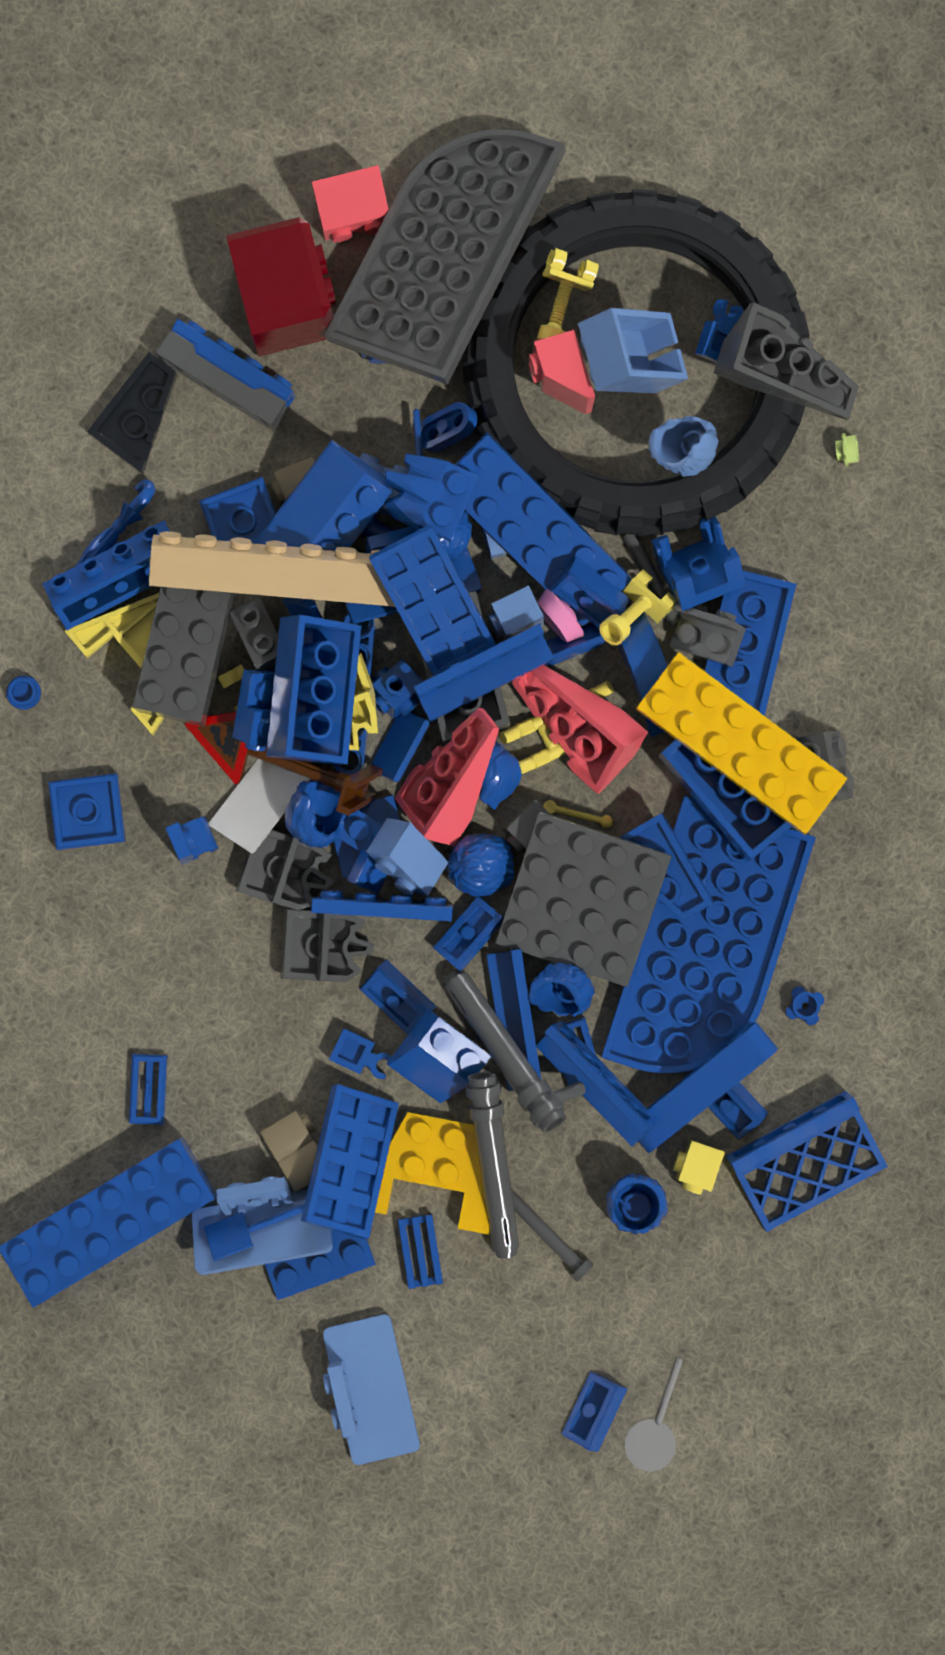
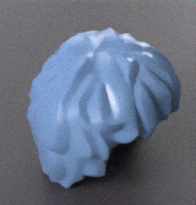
[648,416,718,477]

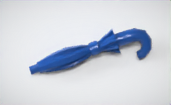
[76,479,156,566]

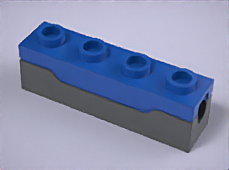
[156,319,295,431]

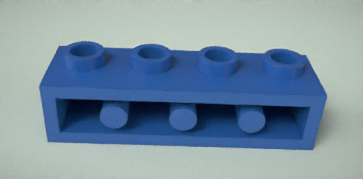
[42,520,170,630]

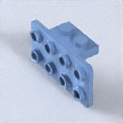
[192,1176,333,1275]
[323,1314,420,1465]

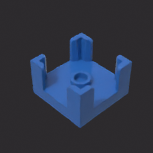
[651,516,746,611]

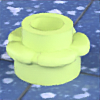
[835,433,859,466]

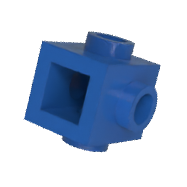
[371,659,423,719]

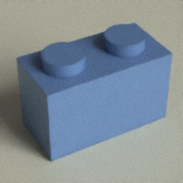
[488,586,544,640]
[366,818,448,896]

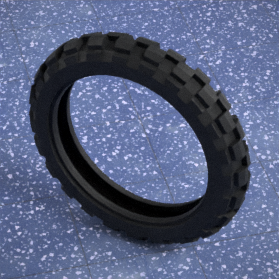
[463,189,810,537]

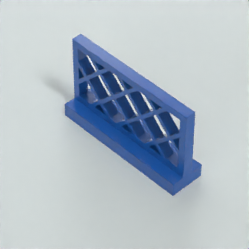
[725,1091,888,1232]

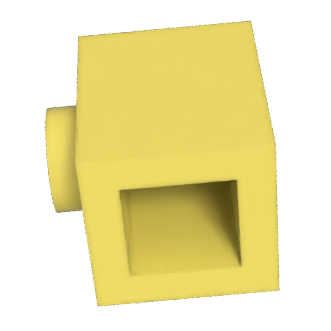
[673,1139,725,1195]

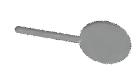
[624,1357,683,1472]

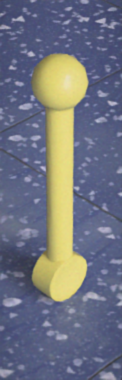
[543,800,613,828]

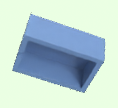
[578,308,688,393]

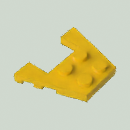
[375,1112,489,1235]

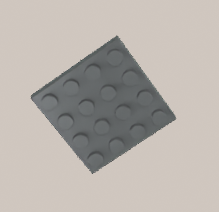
[496,811,672,987]

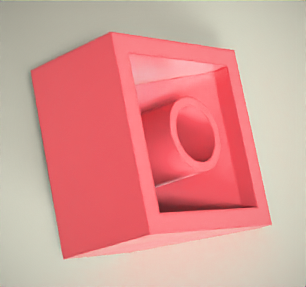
[312,165,389,243]
[528,330,595,414]

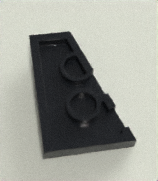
[87,352,178,475]

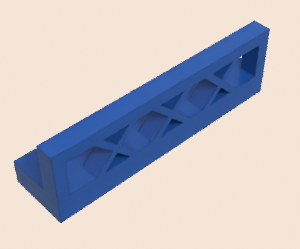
[414,623,554,722]
[487,949,541,1091]
[536,1021,658,1147]

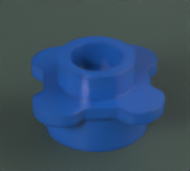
[786,986,824,1025]

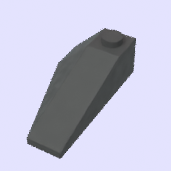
[714,302,859,420]

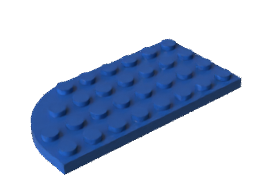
[601,795,816,1073]

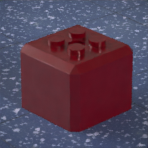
[226,217,337,357]

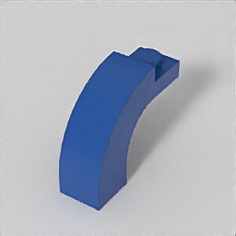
[617,612,668,737]

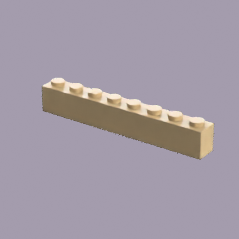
[149,531,395,607]

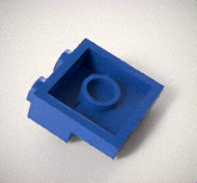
[232,670,275,751]

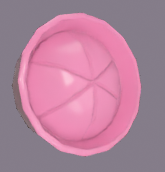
[537,589,584,643]

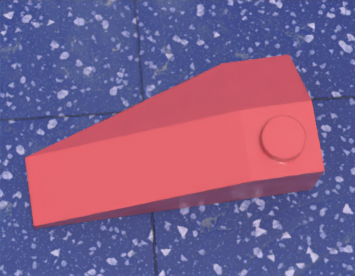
[512,665,648,794]
[395,708,499,846]

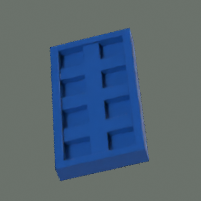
[369,524,496,676]
[311,890,453,921]
[301,1084,399,1239]

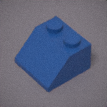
[387,1009,491,1104]

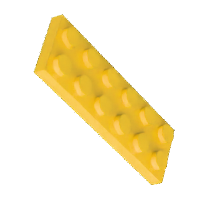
[636,652,848,835]

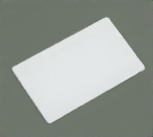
[209,758,310,853]

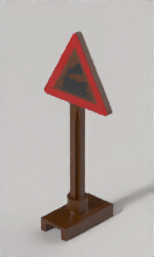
[184,710,383,816]

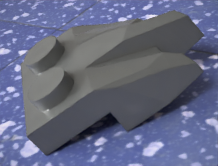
[235,830,334,910]
[280,910,375,982]

